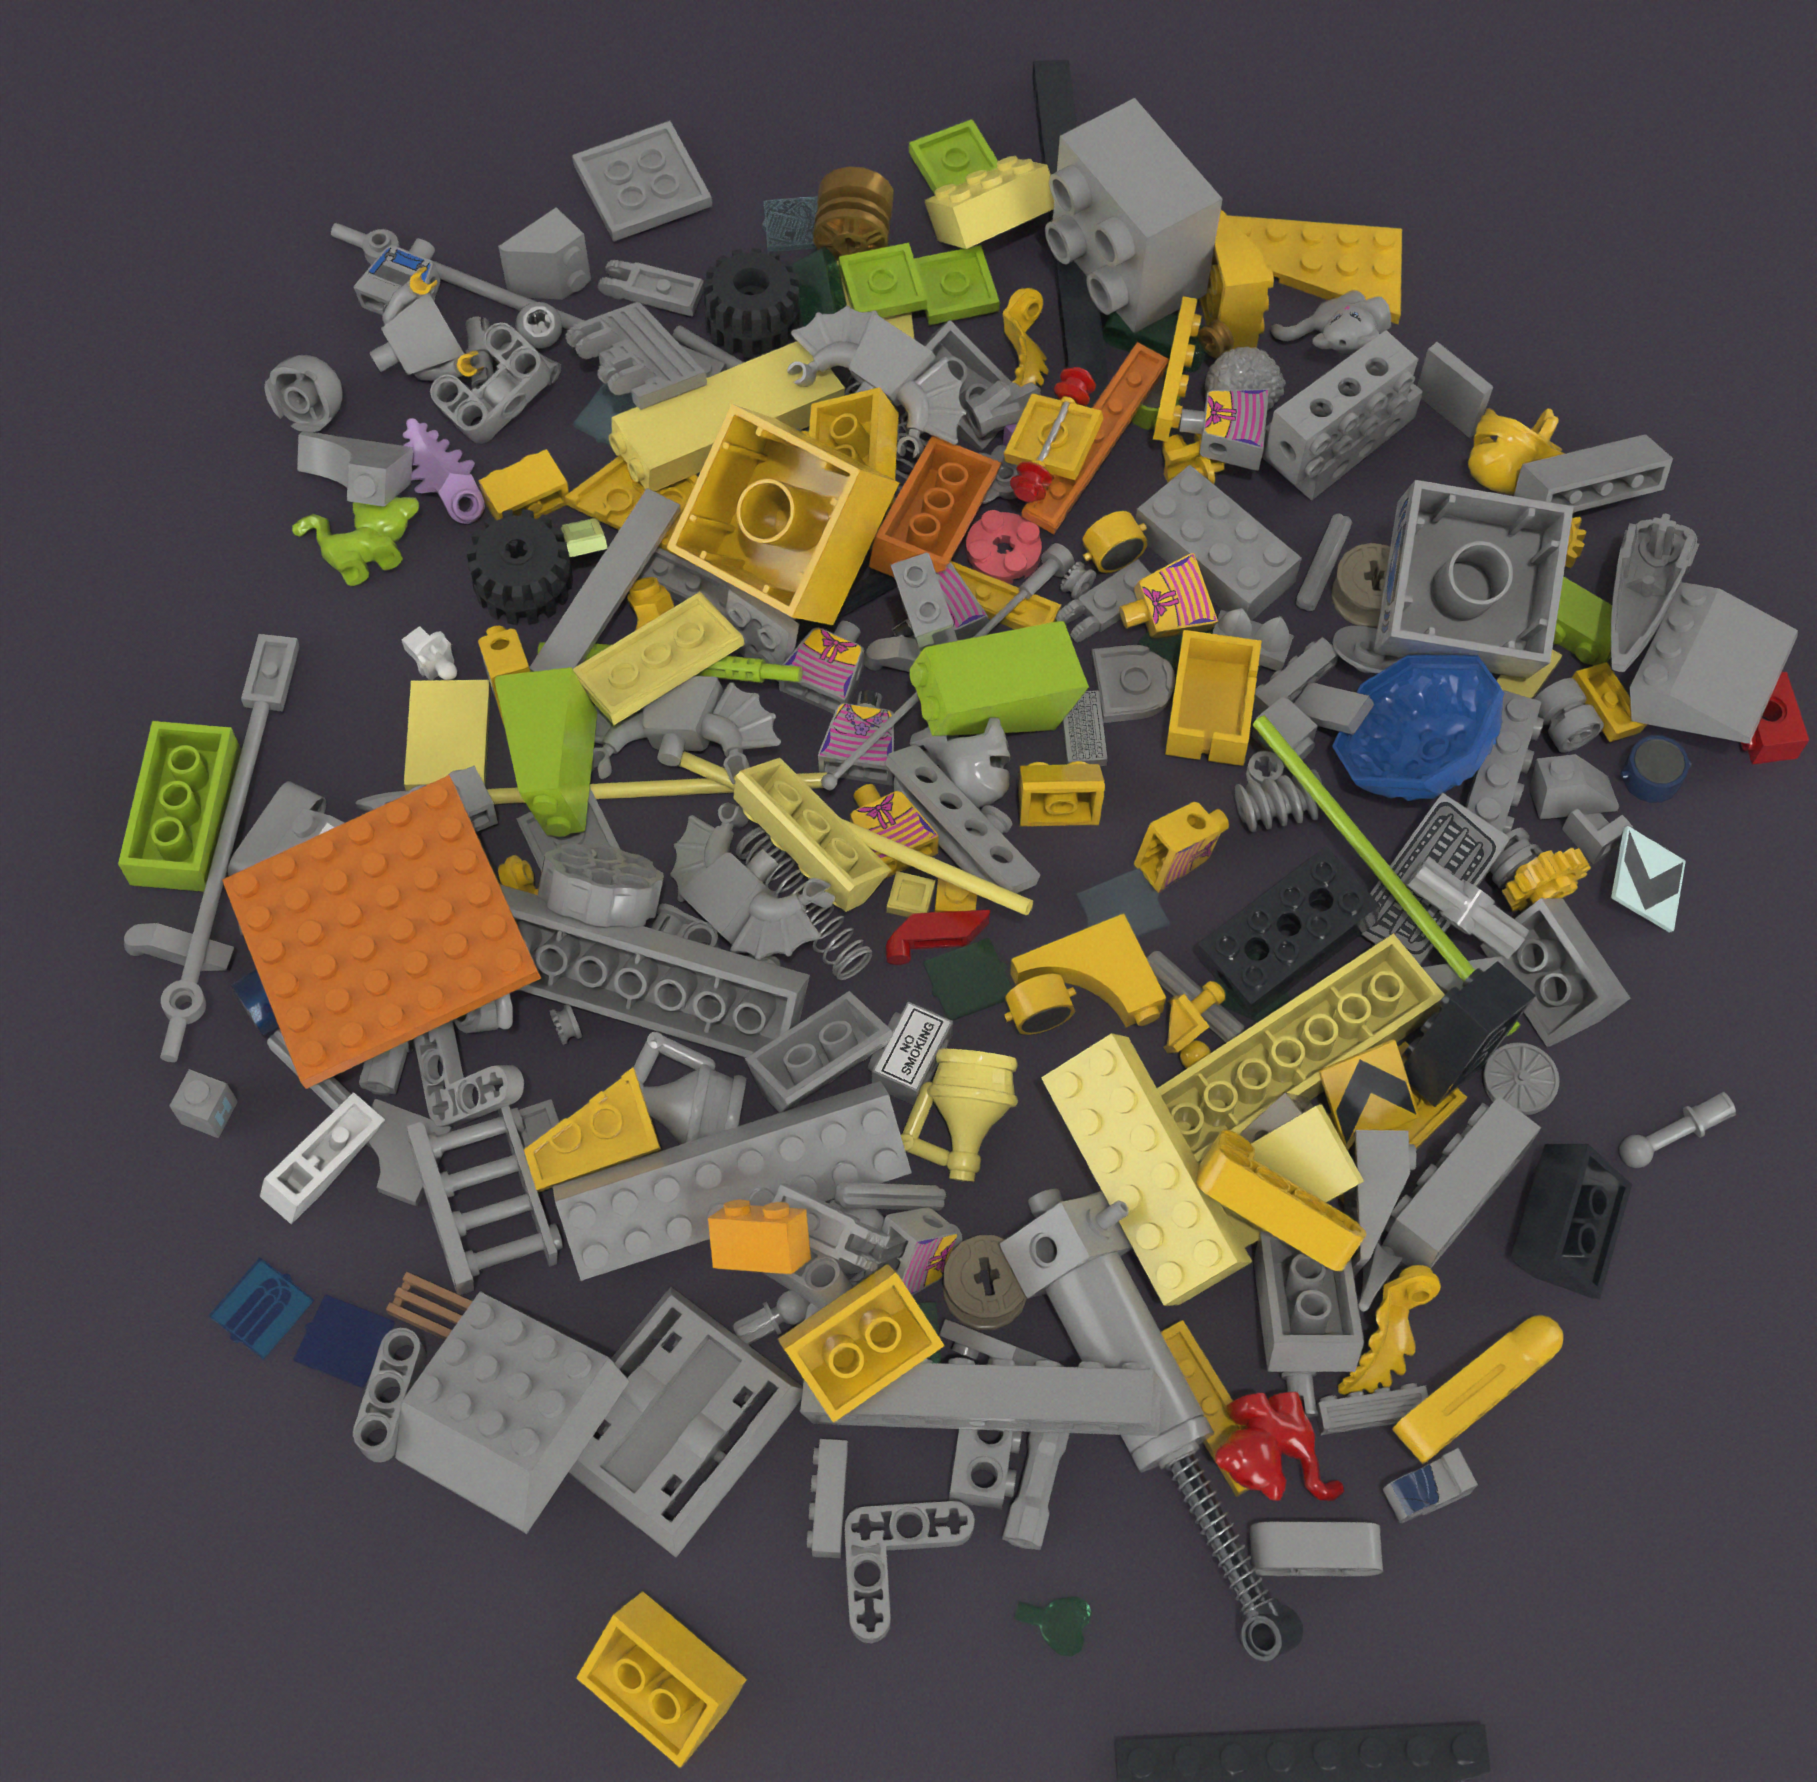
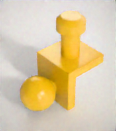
[1163,981,1226,1069]

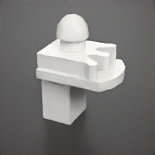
[402,626,457,680]

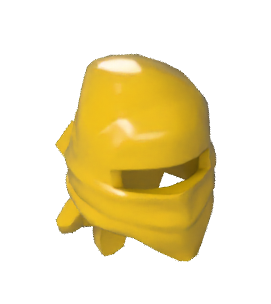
[1468,408,1564,495]

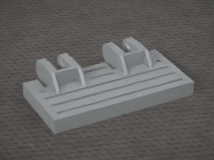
[565,301,707,410]

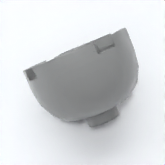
[264,355,343,432]

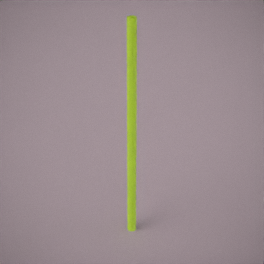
[1253,715,1521,1036]

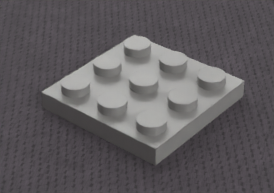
[572,121,712,242]

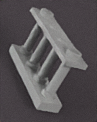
[406,1105,563,1295]

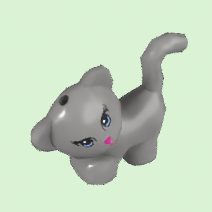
[1270,290,1391,354]

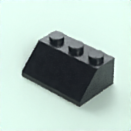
[1511,1144,1632,1299]

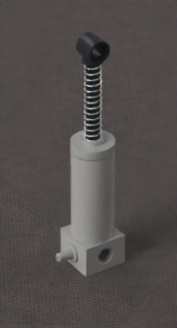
[999,1194,1303,1661]

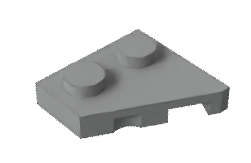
[939,1319,1052,1366]

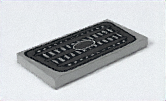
[1361,793,1511,966]

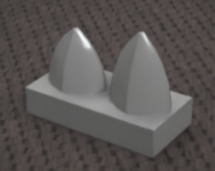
[1212,608,1294,671]

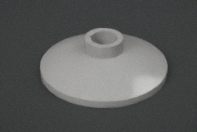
[1332,626,1402,673]

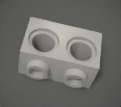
[949,1429,1022,1509]

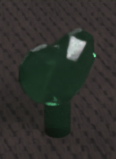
[1014,1596,1092,1657]

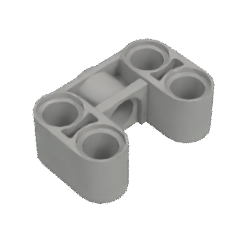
[430,322,551,444]

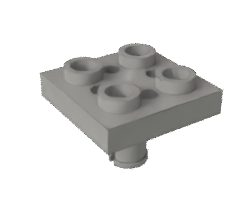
[725,586,799,682]

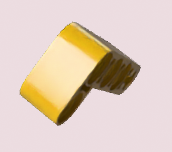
[1196,1129,1367,1271]

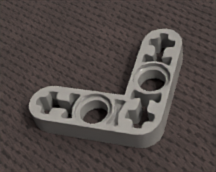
[414,1021,524,1127]
[844,1501,975,1643]

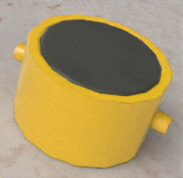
[1082,511,1148,573]
[1004,974,1076,1035]

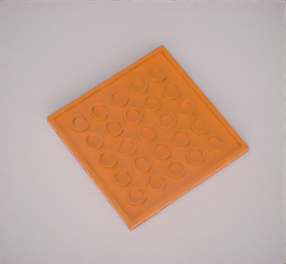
[222,775,541,1089]

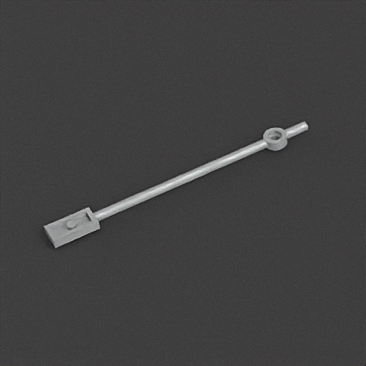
[331,223,726,378]
[160,634,300,1062]

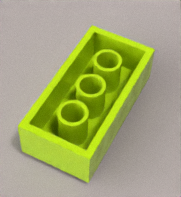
[118,721,242,892]

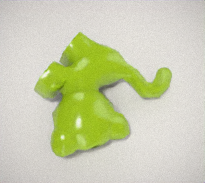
[292,496,419,586]

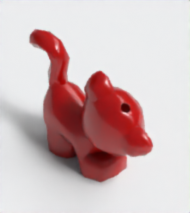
[1215,1392,1344,1501]

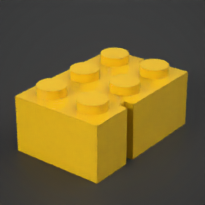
[1165,630,1262,766]

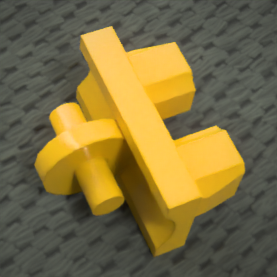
[1162,434,1226,484]

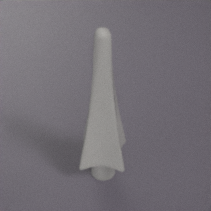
[1359,1243,1403,1311]

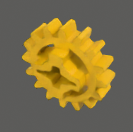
[1502,848,1591,911]

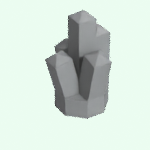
[964,380,1041,438]

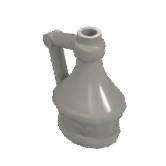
[633,1032,747,1145]

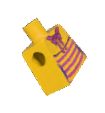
[1119,553,1218,639]
[850,784,939,879]
[1134,802,1229,893]

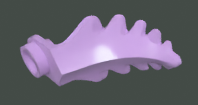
[403,418,484,524]

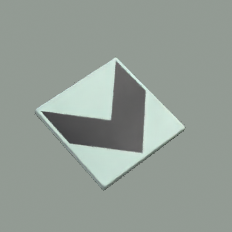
[1611,826,1686,932]

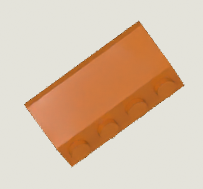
[869,435,1002,577]

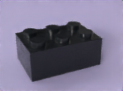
[1403,961,1536,1107]

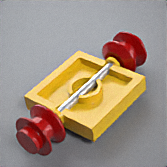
[1004,367,1103,502]

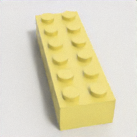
[1041,1033,1252,1306]

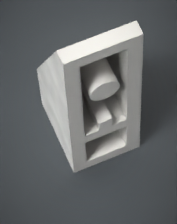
[260,1092,385,1224]

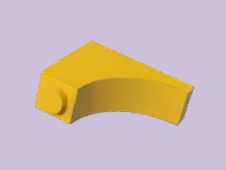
[1010,913,1166,1027]

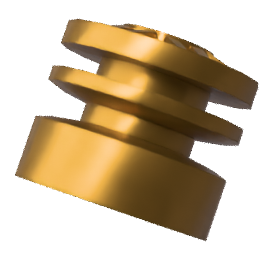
[813,167,893,261]

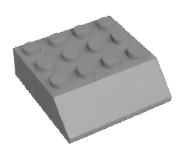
[395,1292,629,1534]

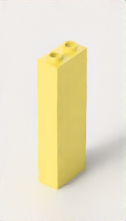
[609,341,845,492]

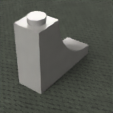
[297,431,413,507]

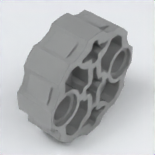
[538,843,664,928]

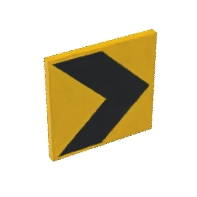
[1318,1039,1420,1146]

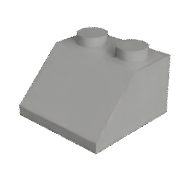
[498,208,591,300]

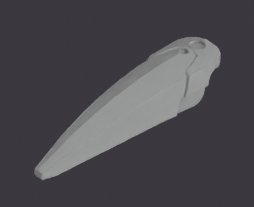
[1611,514,1699,672]

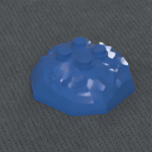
[1332,655,1505,801]

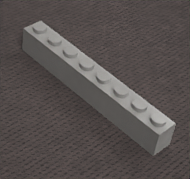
[800,1358,1163,1436]

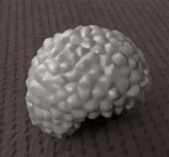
[1205,347,1286,410]

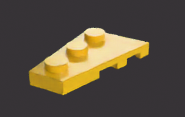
[524,1067,661,1192]

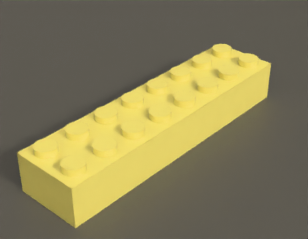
[1157,933,1445,1165]

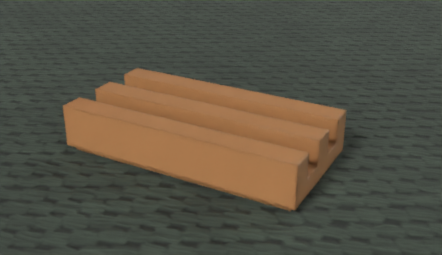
[386,1272,473,1340]

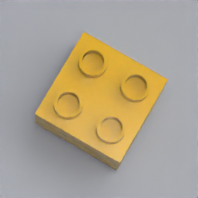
[666,404,900,625]

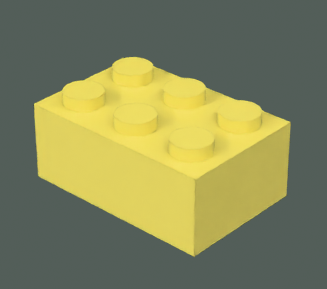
[924,156,1054,249]

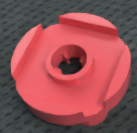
[965,510,1042,584]

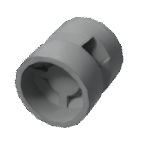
[1534,678,1604,753]

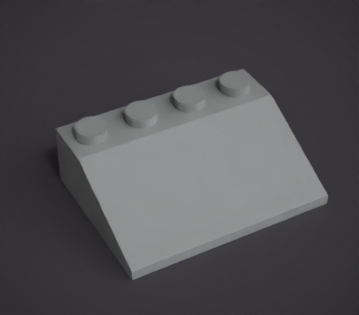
[1630,582,1798,744]

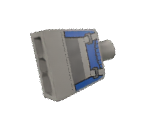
[354,239,440,315]

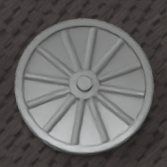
[1483,1043,1559,1115]

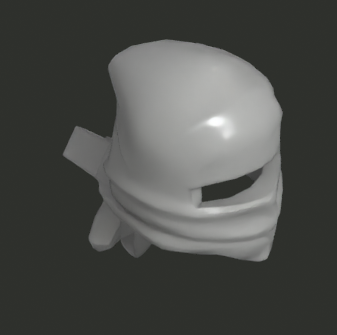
[910,718,1010,808]

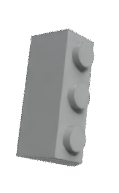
[1481,898,1631,1047]
[745,991,893,1113]

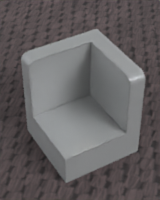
[1562,809,1633,864]

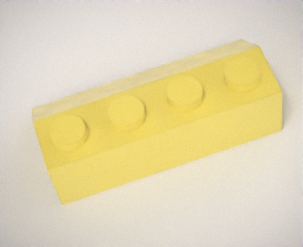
[734,758,891,912]

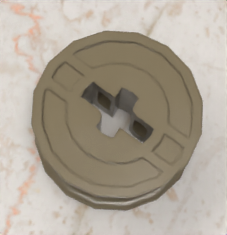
[1331,543,1390,628]
[943,1235,1027,1330]

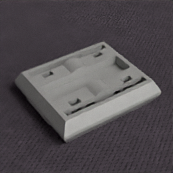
[568,1287,803,1557]

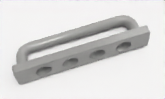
[885,745,1040,904]

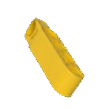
[1392,1315,1563,1464]

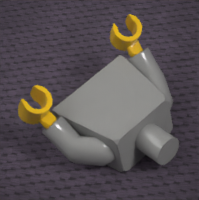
[369,267,484,381]

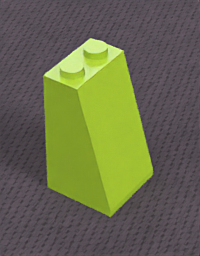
[909,621,1089,736]
[495,667,598,837]

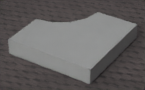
[366,1099,453,1207]

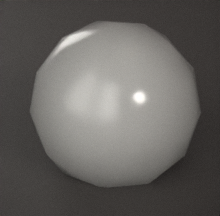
[515,302,563,349]

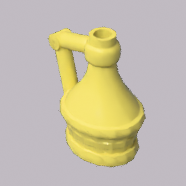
[901,1049,1018,1182]

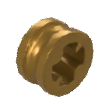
[1198,319,1234,358]

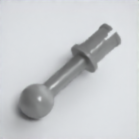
[1619,1092,1736,1168]

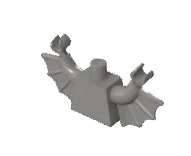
[787,306,966,458]
[591,676,781,784]
[670,802,835,961]

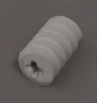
[1234,769,1322,832]

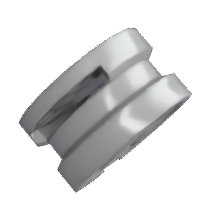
[1488,828,1543,888]

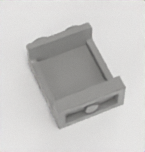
[891,553,958,653]

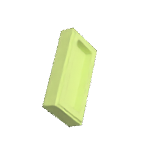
[561,518,608,557]

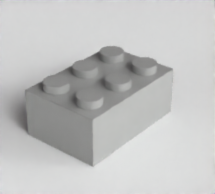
[1254,1231,1364,1372]

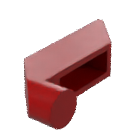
[886,910,990,965]

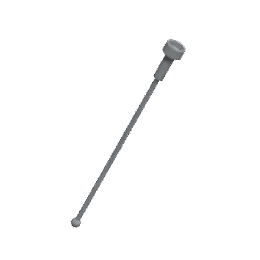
[821,543,1075,790]

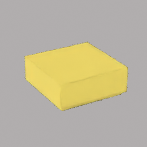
[887,871,936,917]

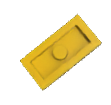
[1572,662,1647,742]

